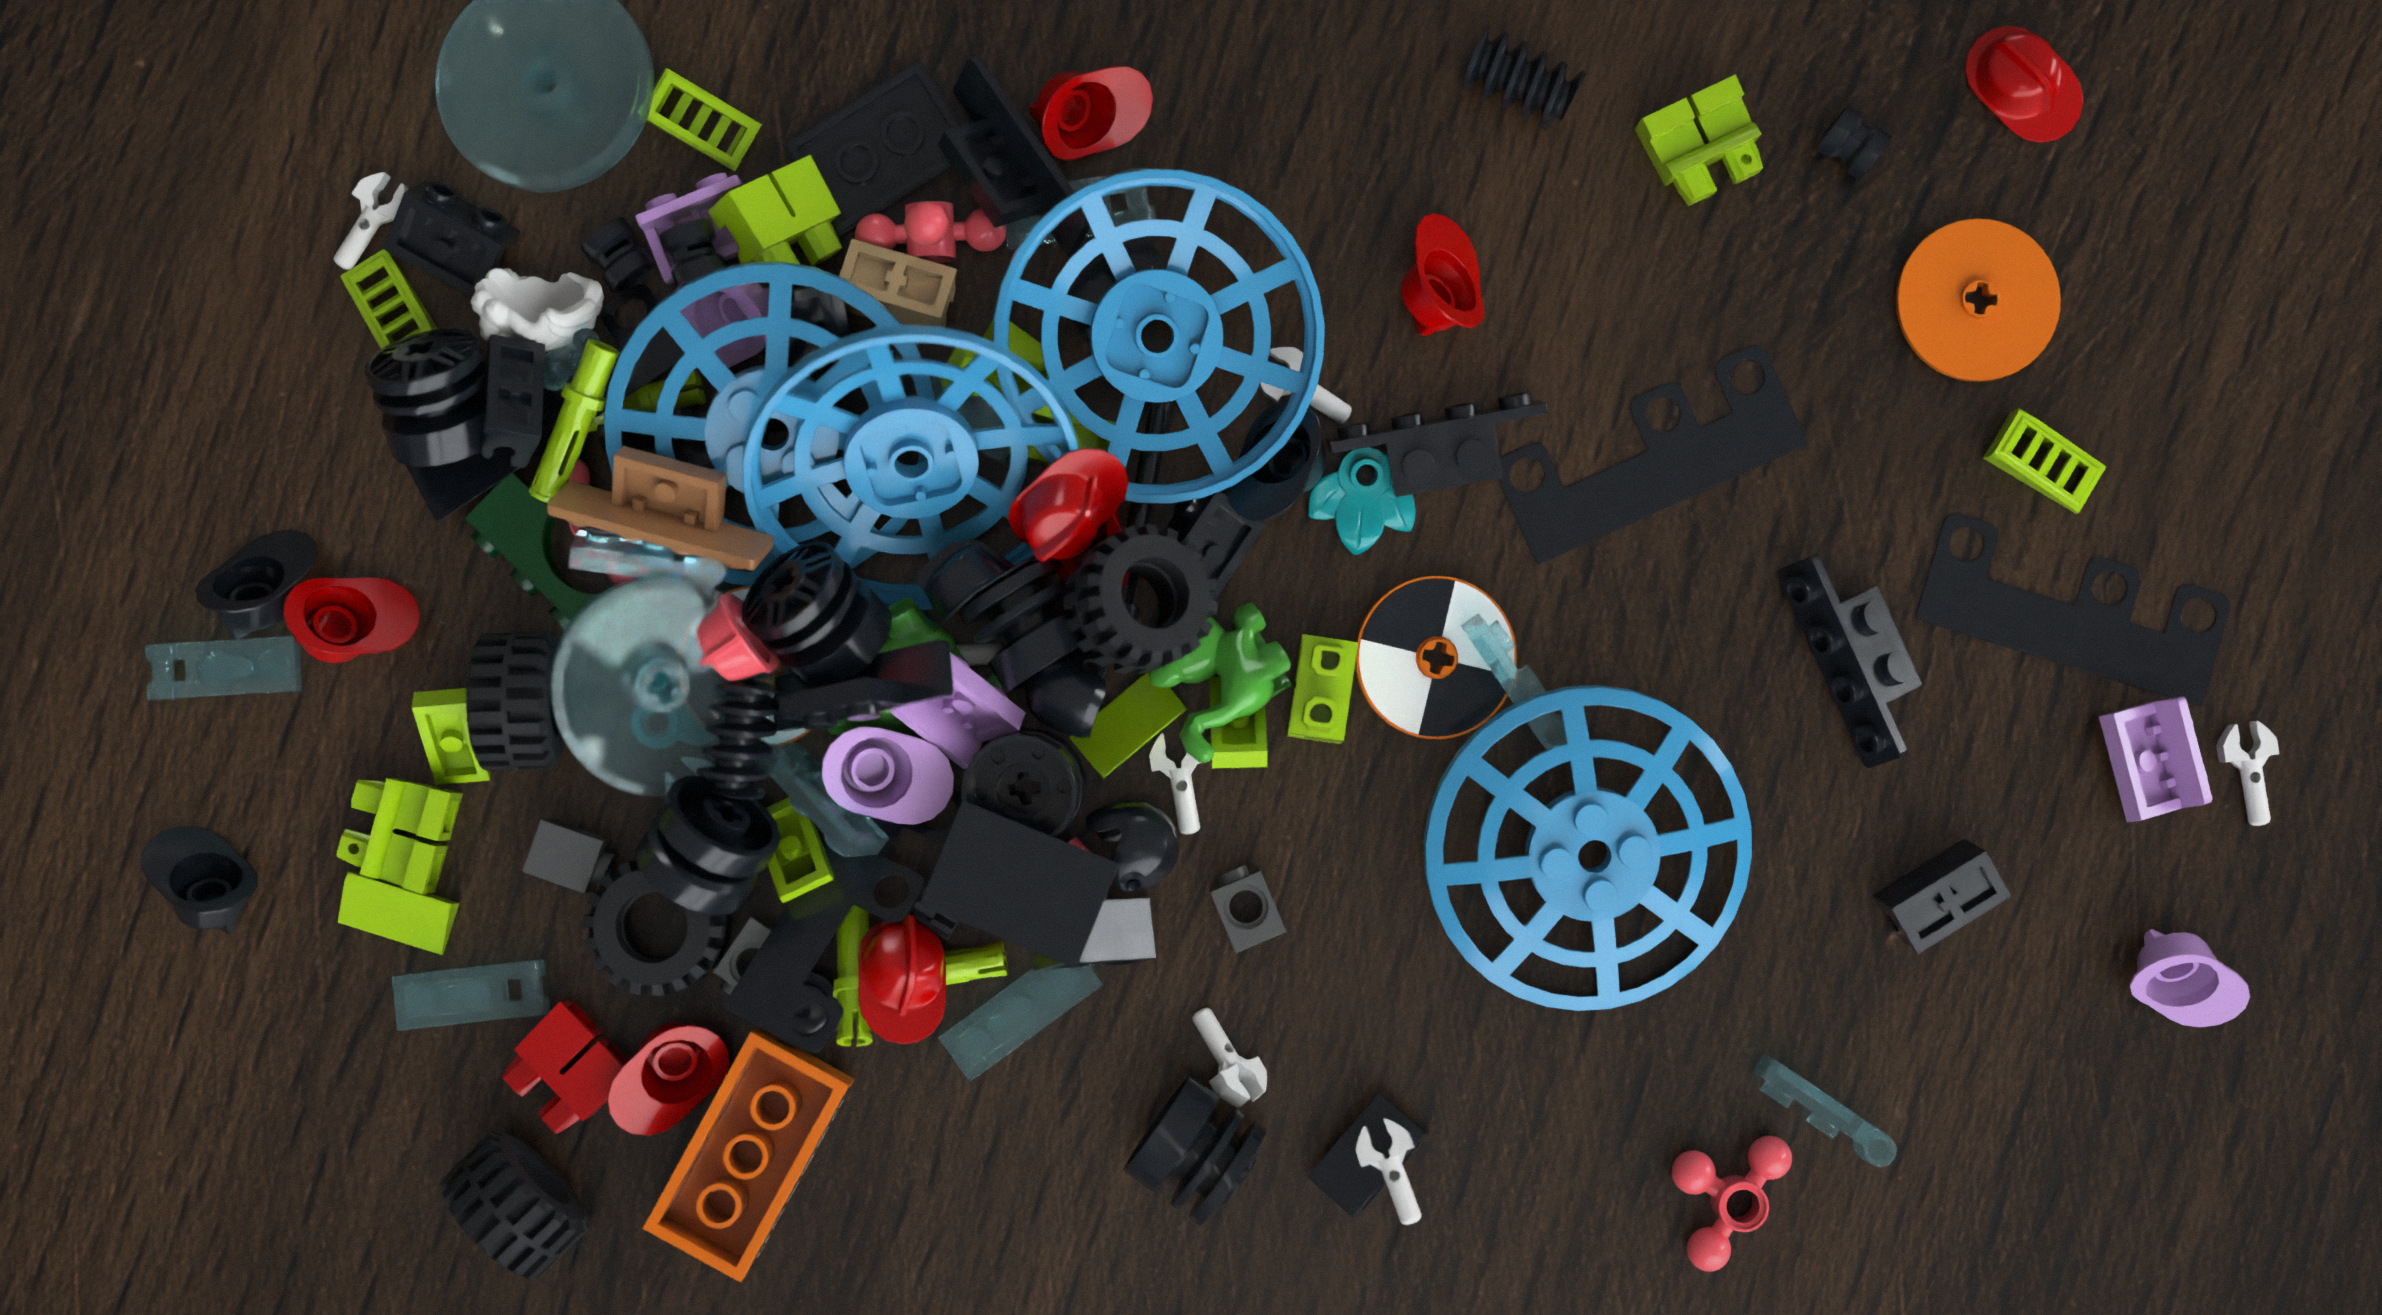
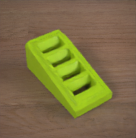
[638,68,762,172]
[340,249,438,349]
[1983,408,2106,514]

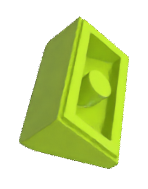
[1069,672,1187,779]
[338,870,460,955]

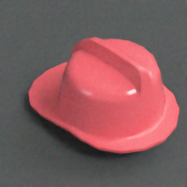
[696,594,778,682]

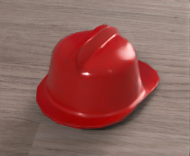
[1965,26,2083,143]
[1029,66,1153,161]
[1400,213,1484,336]
[1008,448,1129,562]
[283,577,420,664]
[858,915,946,1044]
[607,1022,730,1136]

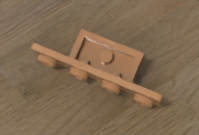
[547,446,774,570]

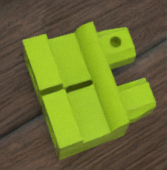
[1635,74,1763,206]
[707,155,842,284]
[1287,634,1358,744]
[336,778,463,895]

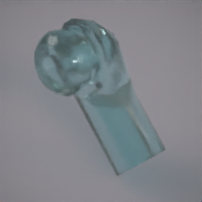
[544,328,600,391]

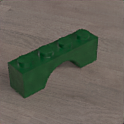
[465,473,677,673]

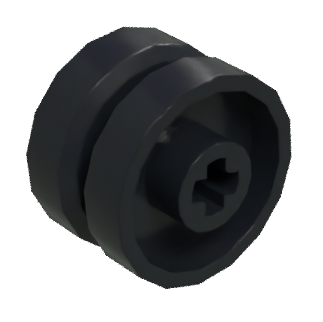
[635,776,781,915]

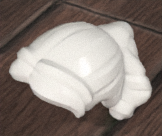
[471,268,604,353]

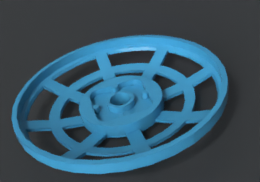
[993,169,1325,503]
[604,261,935,586]
[743,325,1078,611]
[1423,685,1752,1011]

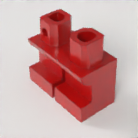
[502,998,629,1134]

